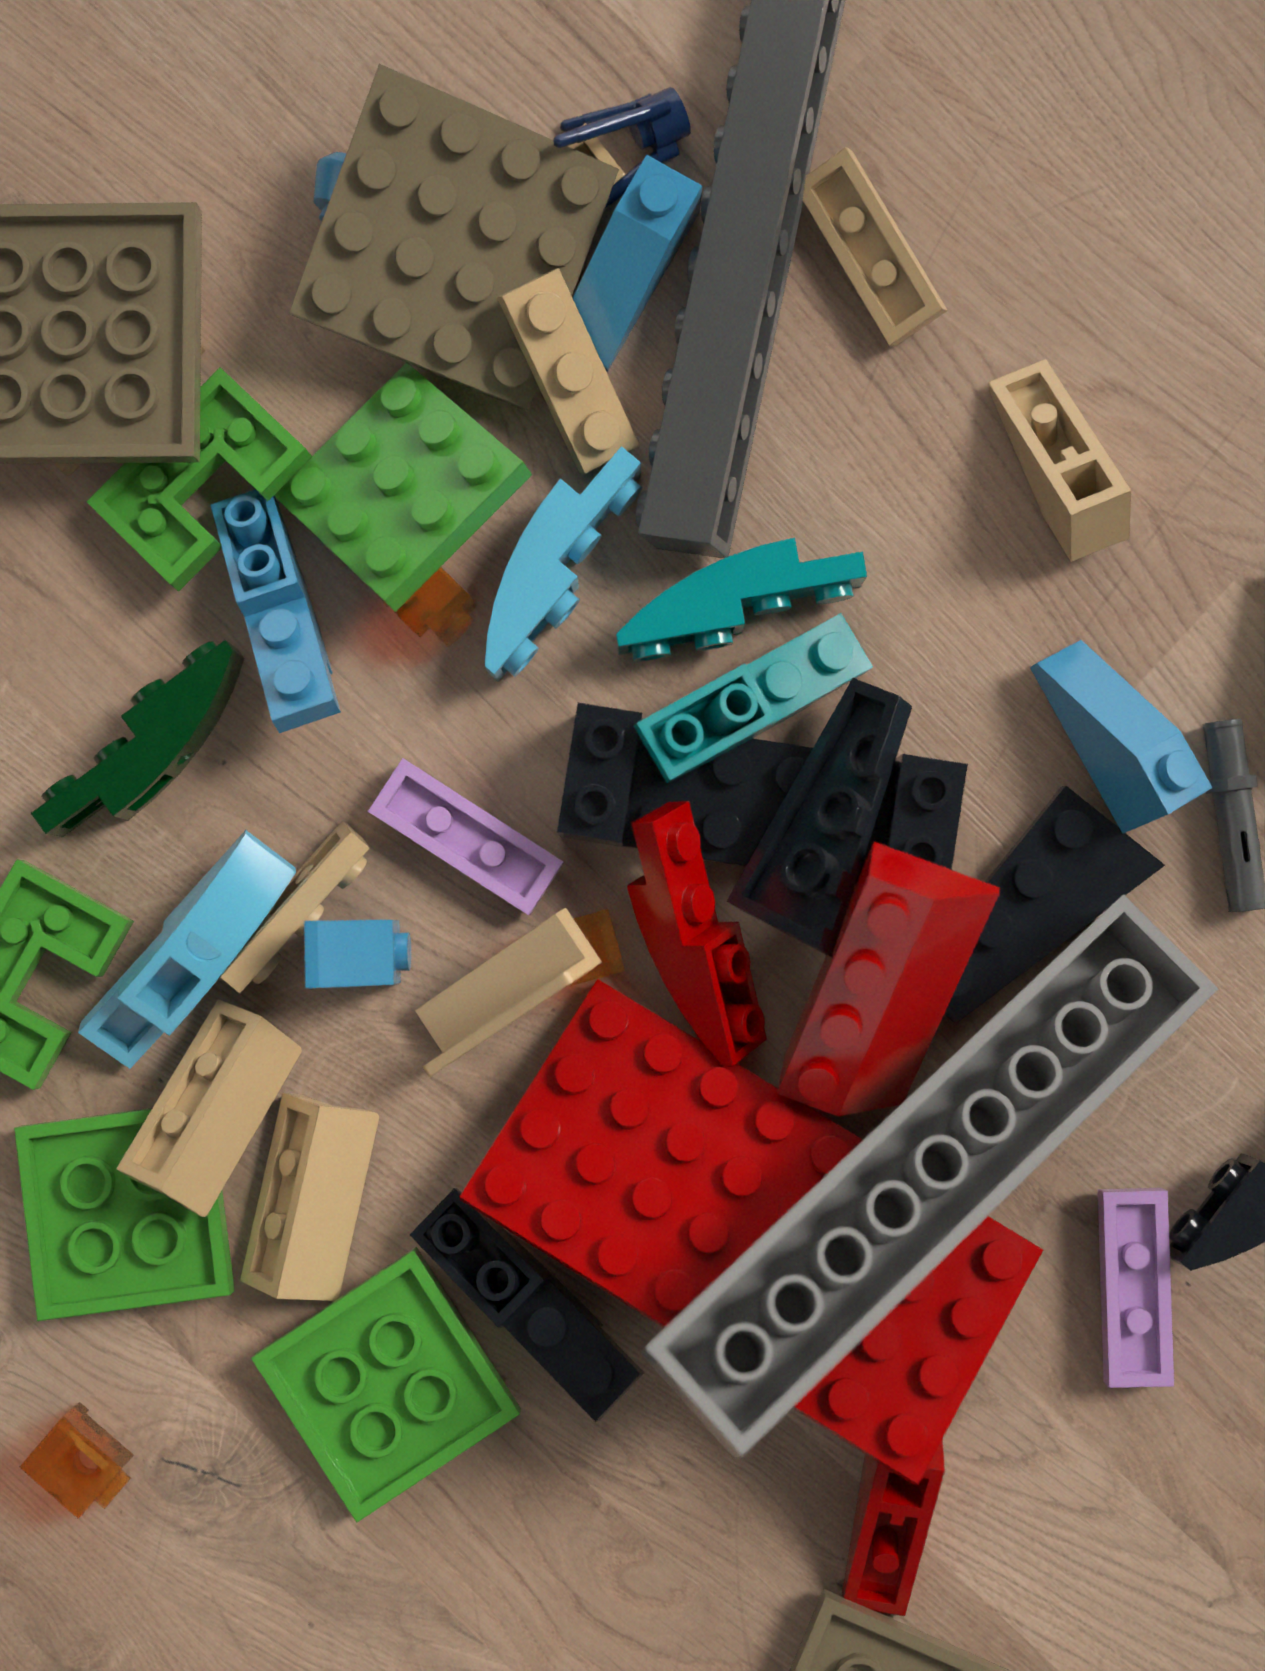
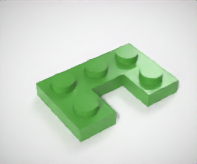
[86,367,312,592]
[0,859,134,1090]

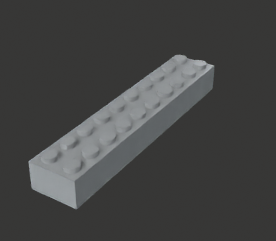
[640,894,1218,1457]

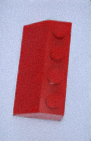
[777,842,1000,1116]

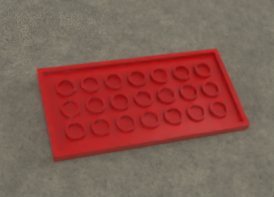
[459,979,1043,1484]

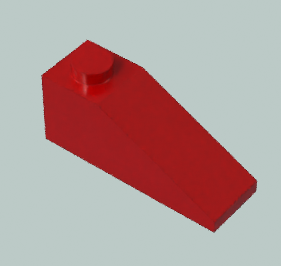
[841,1439,945,1616]

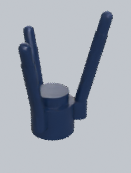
[553,87,691,208]

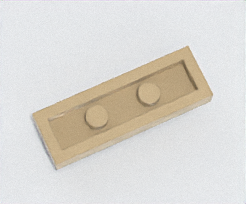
[803,147,948,346]
[497,268,640,474]
[220,821,370,993]

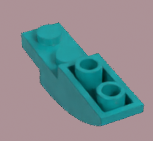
[616,537,867,662]
[634,613,873,783]

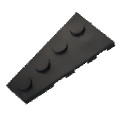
[727,678,913,958]
[944,785,1165,1023]

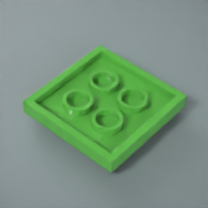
[274,362,532,612]
[14,1108,235,1321]
[251,1247,521,1523]

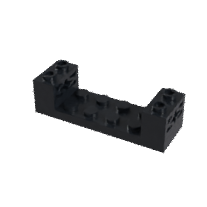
[557,703,968,883]

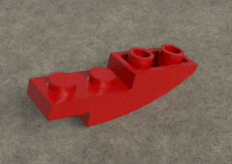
[626,801,767,1066]

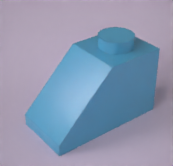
[304,920,411,988]

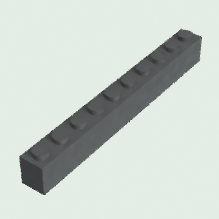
[636,0,845,558]

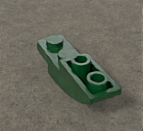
[31,640,245,837]

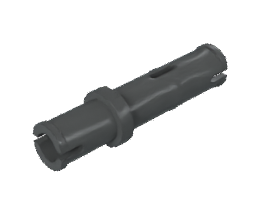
[1202,718,1265,912]

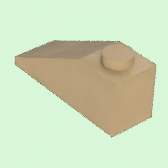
[988,359,1131,562]

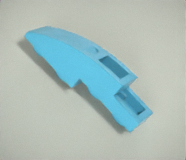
[484,446,642,682]
[78,830,296,1069]

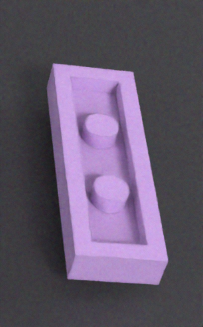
[368,758,564,916]
[1097,1188,1174,1388]

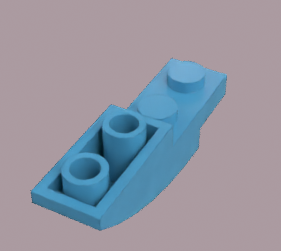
[211,490,341,733]

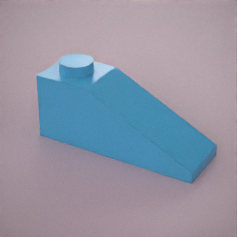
[573,154,702,372]
[1030,640,1213,834]

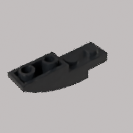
[1169,1153,1265,1271]
[410,1188,645,1422]

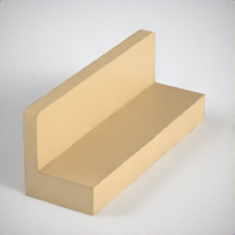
[415,908,602,1078]
[117,999,301,1217]
[240,1093,379,1301]

